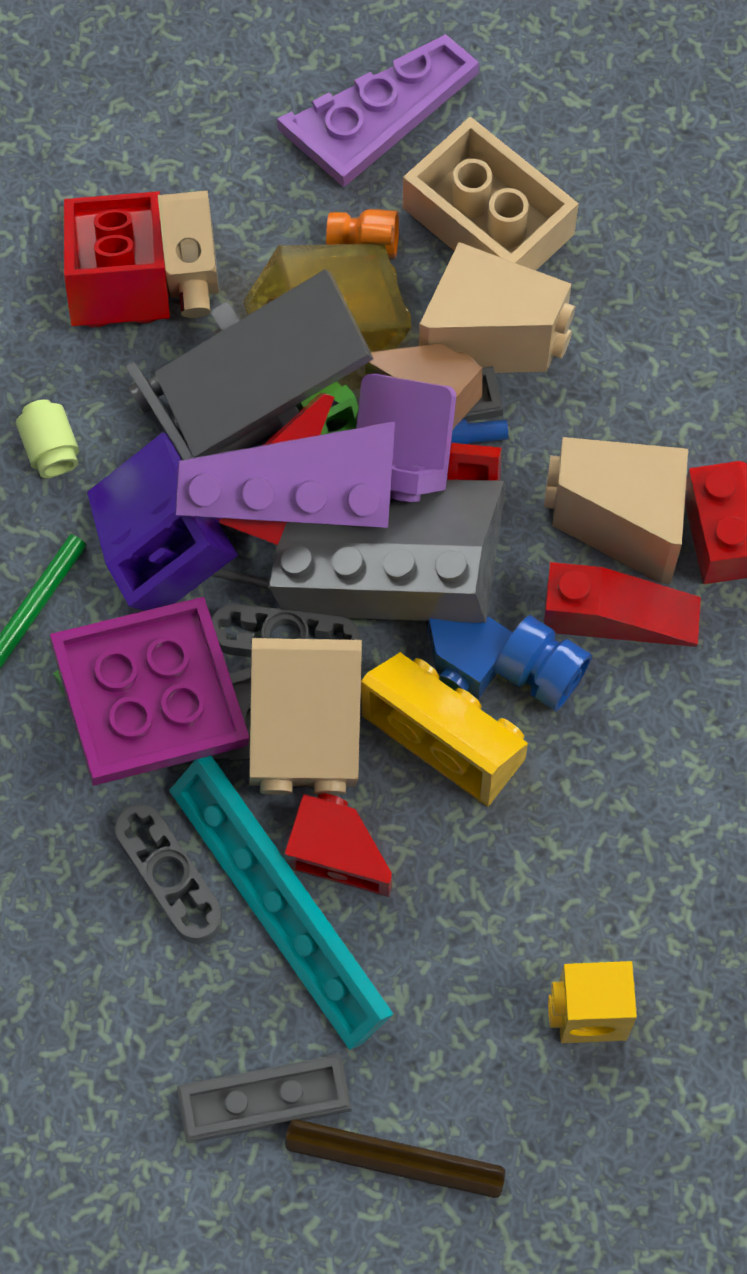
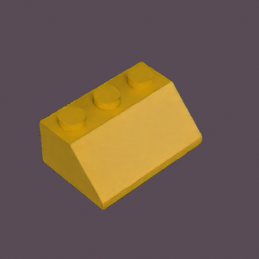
[361,652,528,807]

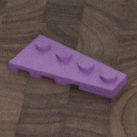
[277,34,479,187]
[175,421,395,528]

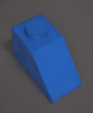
[426,616,513,699]

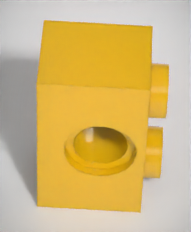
[548,961,637,1043]

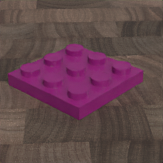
[50,597,250,786]

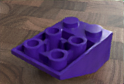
[87,432,238,611]

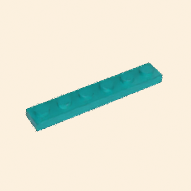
[169,756,394,1050]

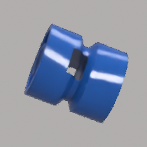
[494,615,593,711]

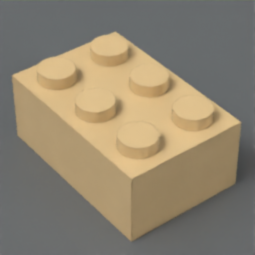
[403,117,579,270]

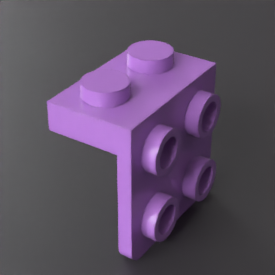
[356,374,456,502]

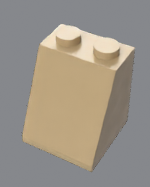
[419,242,576,373]
[544,437,688,584]
[249,638,362,796]

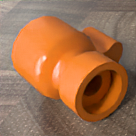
[326,209,399,260]

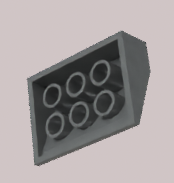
[269,480,506,623]

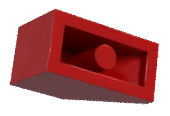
[284,793,392,897]

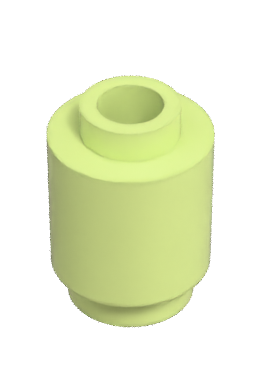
[16,399,79,478]

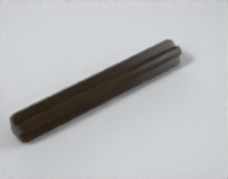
[285,1119,506,1198]

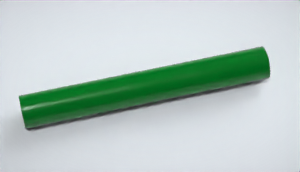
[0,534,87,669]

